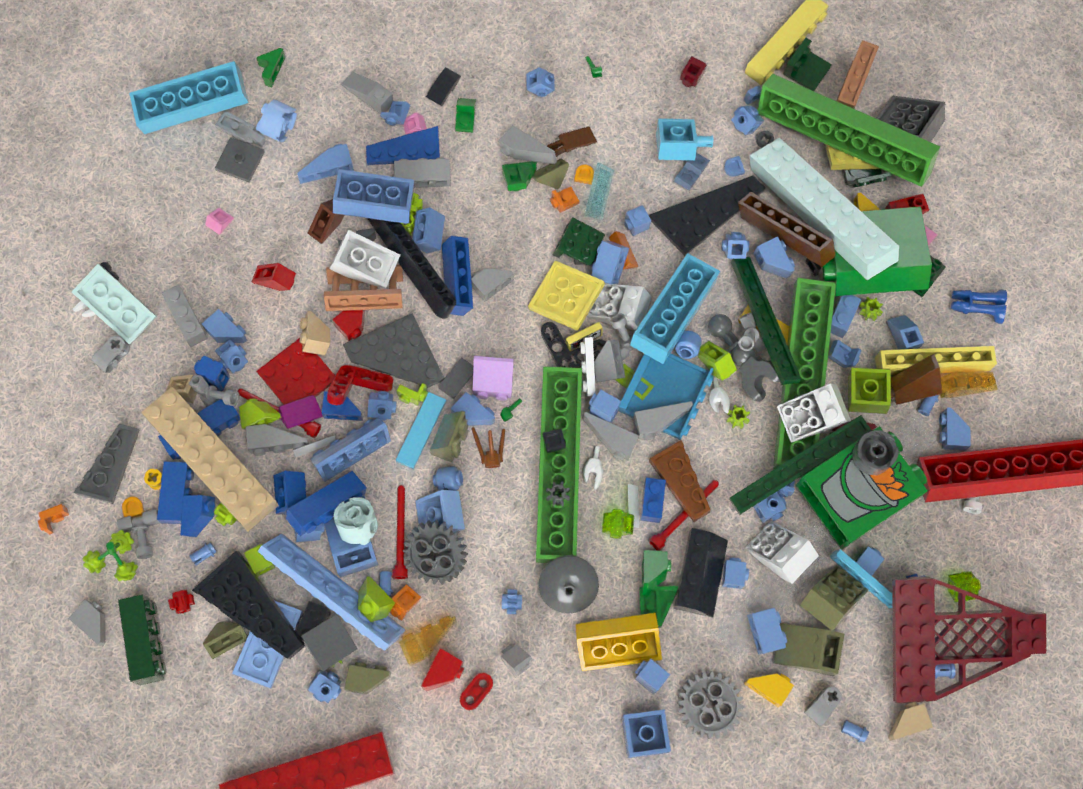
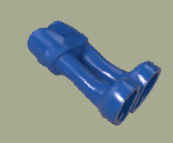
[951,289,1007,324]

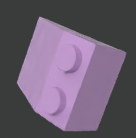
[473,356,514,401]

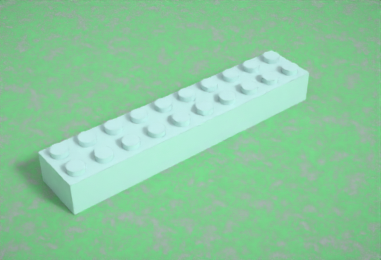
[750,137,899,280]

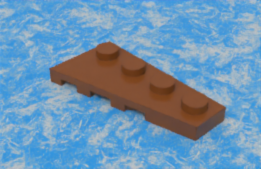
[649,440,711,522]

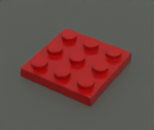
[256,338,335,405]

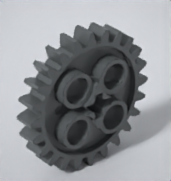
[403,520,468,585]

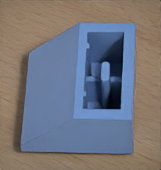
[753,237,795,279]

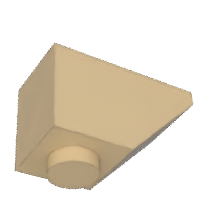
[888,702,933,741]

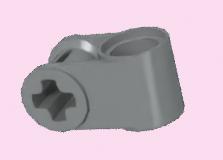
[91,336,130,373]
[804,687,842,726]

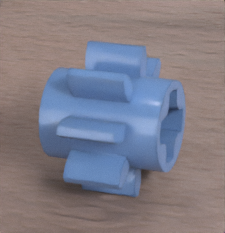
[502,589,522,614]

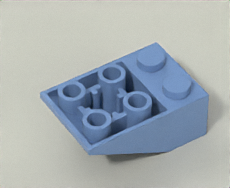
[324,518,379,578]

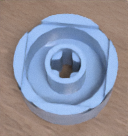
[256,99,297,143]

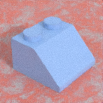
[415,490,465,533]

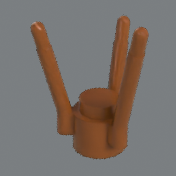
[471,427,505,468]

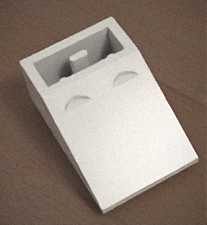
[586,283,652,330]
[777,383,851,442]
[745,521,819,584]

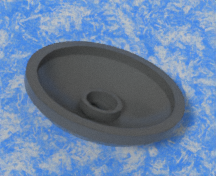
[539,555,599,614]

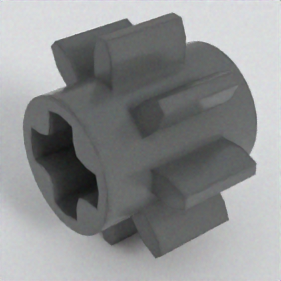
[546,482,570,507]

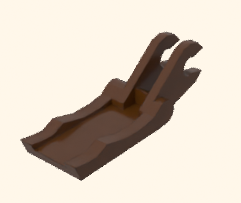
[547,126,597,157]

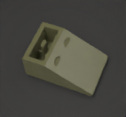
[430,411,469,463]
[800,565,868,631]
[773,623,844,676]

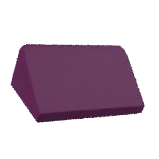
[279,395,323,429]

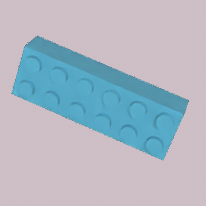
[129,61,249,134]
[630,253,720,364]

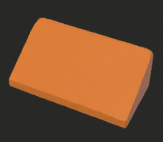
[609,231,638,270]

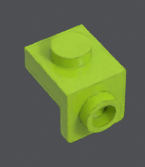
[396,383,428,406]

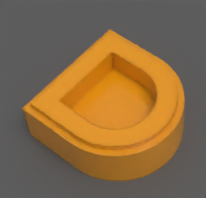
[574,164,594,185]
[122,497,144,518]

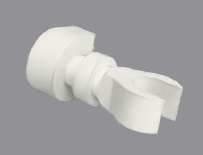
[963,497,982,515]

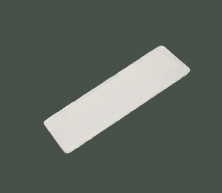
[293,436,336,457]
[628,484,639,528]

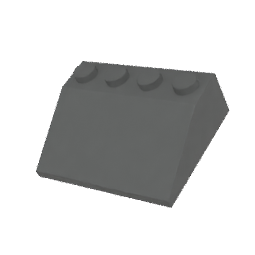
[876,95,945,142]

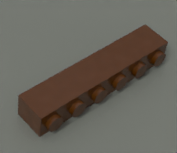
[738,192,835,267]

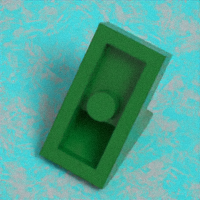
[256,48,286,88]
[455,98,476,133]

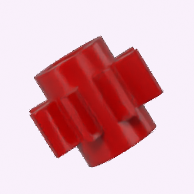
[168,590,195,614]

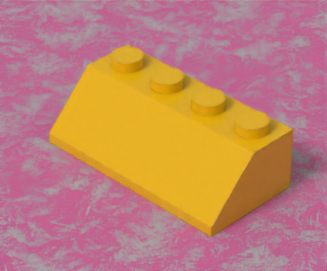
[575,613,662,671]

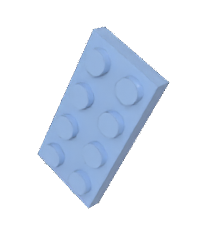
[232,600,303,689]

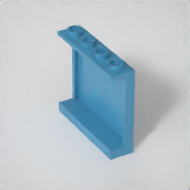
[619,353,714,440]

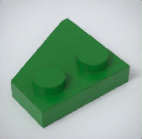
[502,161,537,191]
[639,586,678,628]

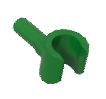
[585,56,602,78]
[500,398,522,422]

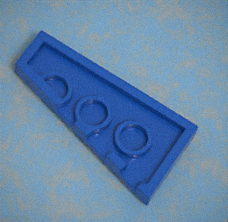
[366,126,440,165]

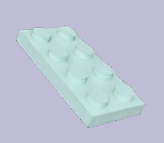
[72,264,157,344]

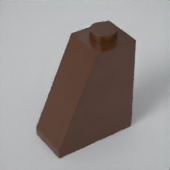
[891,354,942,405]

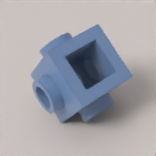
[526,67,555,97]
[731,105,764,135]
[722,232,749,260]
[215,339,248,373]
[367,391,397,421]
[754,492,787,523]
[308,669,342,703]

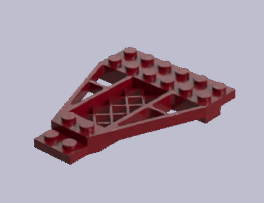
[892,576,1047,703]

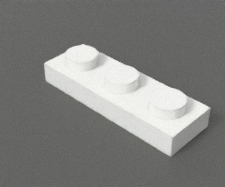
[580,337,596,396]

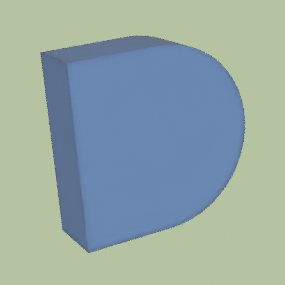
[744,86,762,105]
[724,156,745,177]

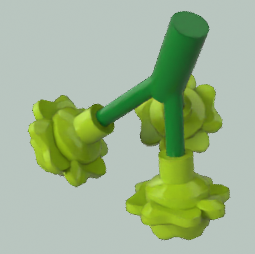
[82,530,138,581]

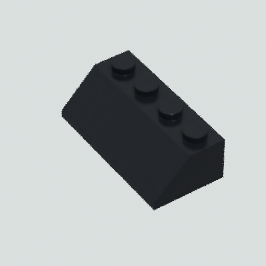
[674,528,728,618]

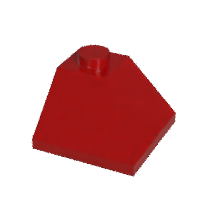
[421,648,465,691]

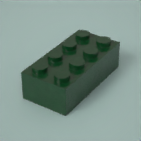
[118,594,167,685]

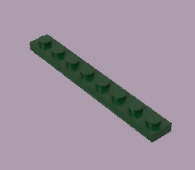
[731,256,802,385]
[729,415,872,515]

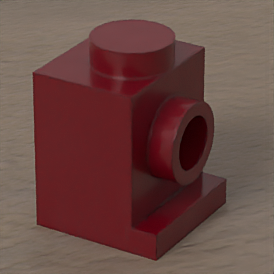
[680,56,707,88]

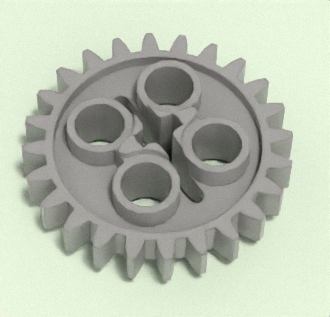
[677,671,744,739]

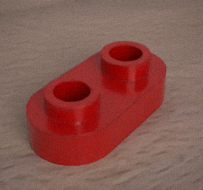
[460,673,493,711]

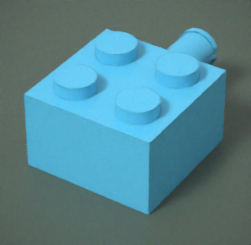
[656,118,713,161]

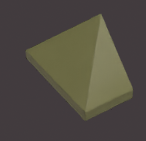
[532,158,569,189]
[203,622,248,659]

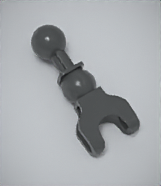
[708,314,780,402]

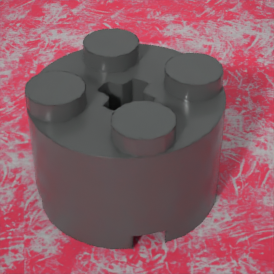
[852,430,899,475]

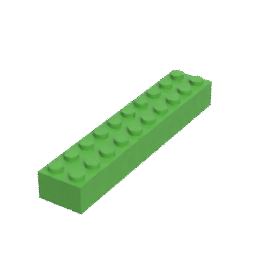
[758,74,940,187]
[773,278,836,473]
[536,367,582,563]

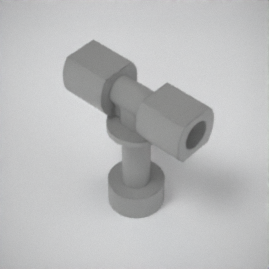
[738,312,766,352]
[610,313,635,361]
[189,375,239,407]
[117,509,160,559]

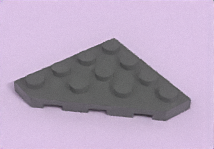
[343,313,445,388]

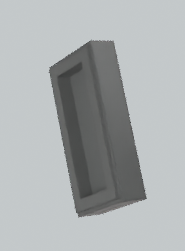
[438,357,473,399]

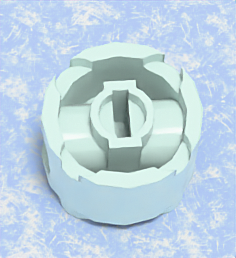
[333,497,378,545]

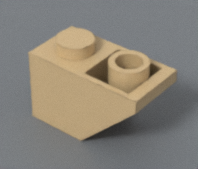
[300,311,330,356]

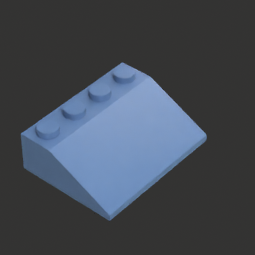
[310,417,391,482]

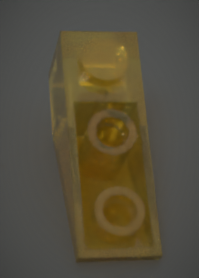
[940,372,998,398]
[399,616,457,666]

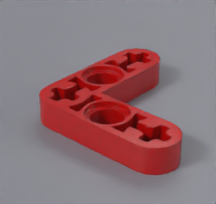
[327,365,394,405]

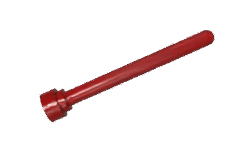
[238,388,322,438]
[648,480,719,551]
[392,485,408,579]

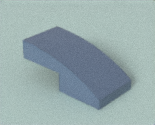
[674,152,710,191]

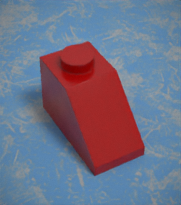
[251,263,296,291]
[332,310,365,341]

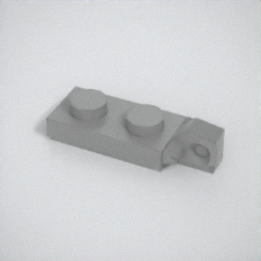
[215,111,266,147]

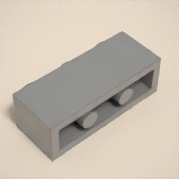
[394,157,451,188]
[162,284,208,347]

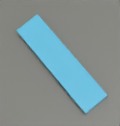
[396,392,446,469]
[830,549,892,608]

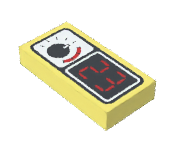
[566,322,603,351]

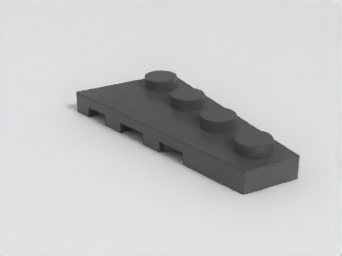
[74,424,140,504]

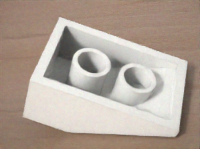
[329,230,400,289]

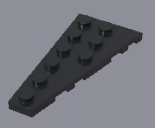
[649,175,766,256]
[192,551,306,659]

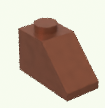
[307,199,344,244]

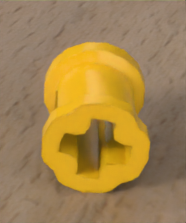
[144,469,162,490]

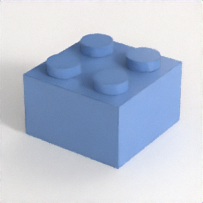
[622,709,671,759]

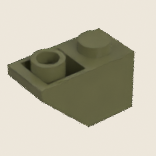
[344,662,391,695]

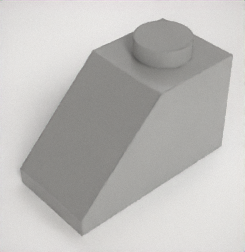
[471,268,514,302]
[594,340,625,382]
[68,599,106,647]

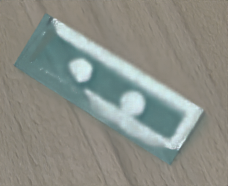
[585,162,614,220]

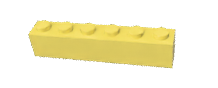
[745,0,829,85]
[875,346,997,375]

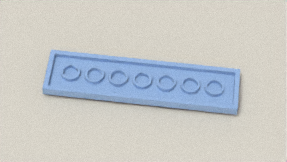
[258,534,406,651]

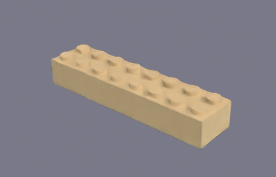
[141,387,279,532]

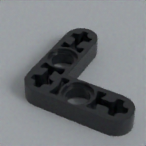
[541,322,606,368]

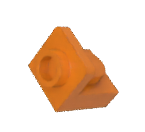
[550,186,580,213]
[38,504,69,535]
[390,584,421,621]

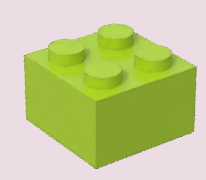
[848,368,891,414]

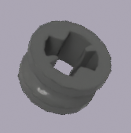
[757,131,774,148]

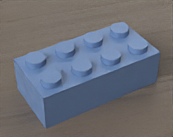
[333,169,414,224]

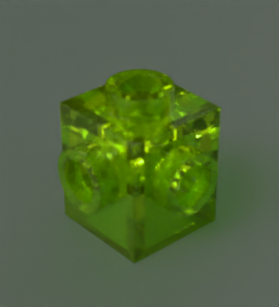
[602,509,634,539]
[948,571,981,602]

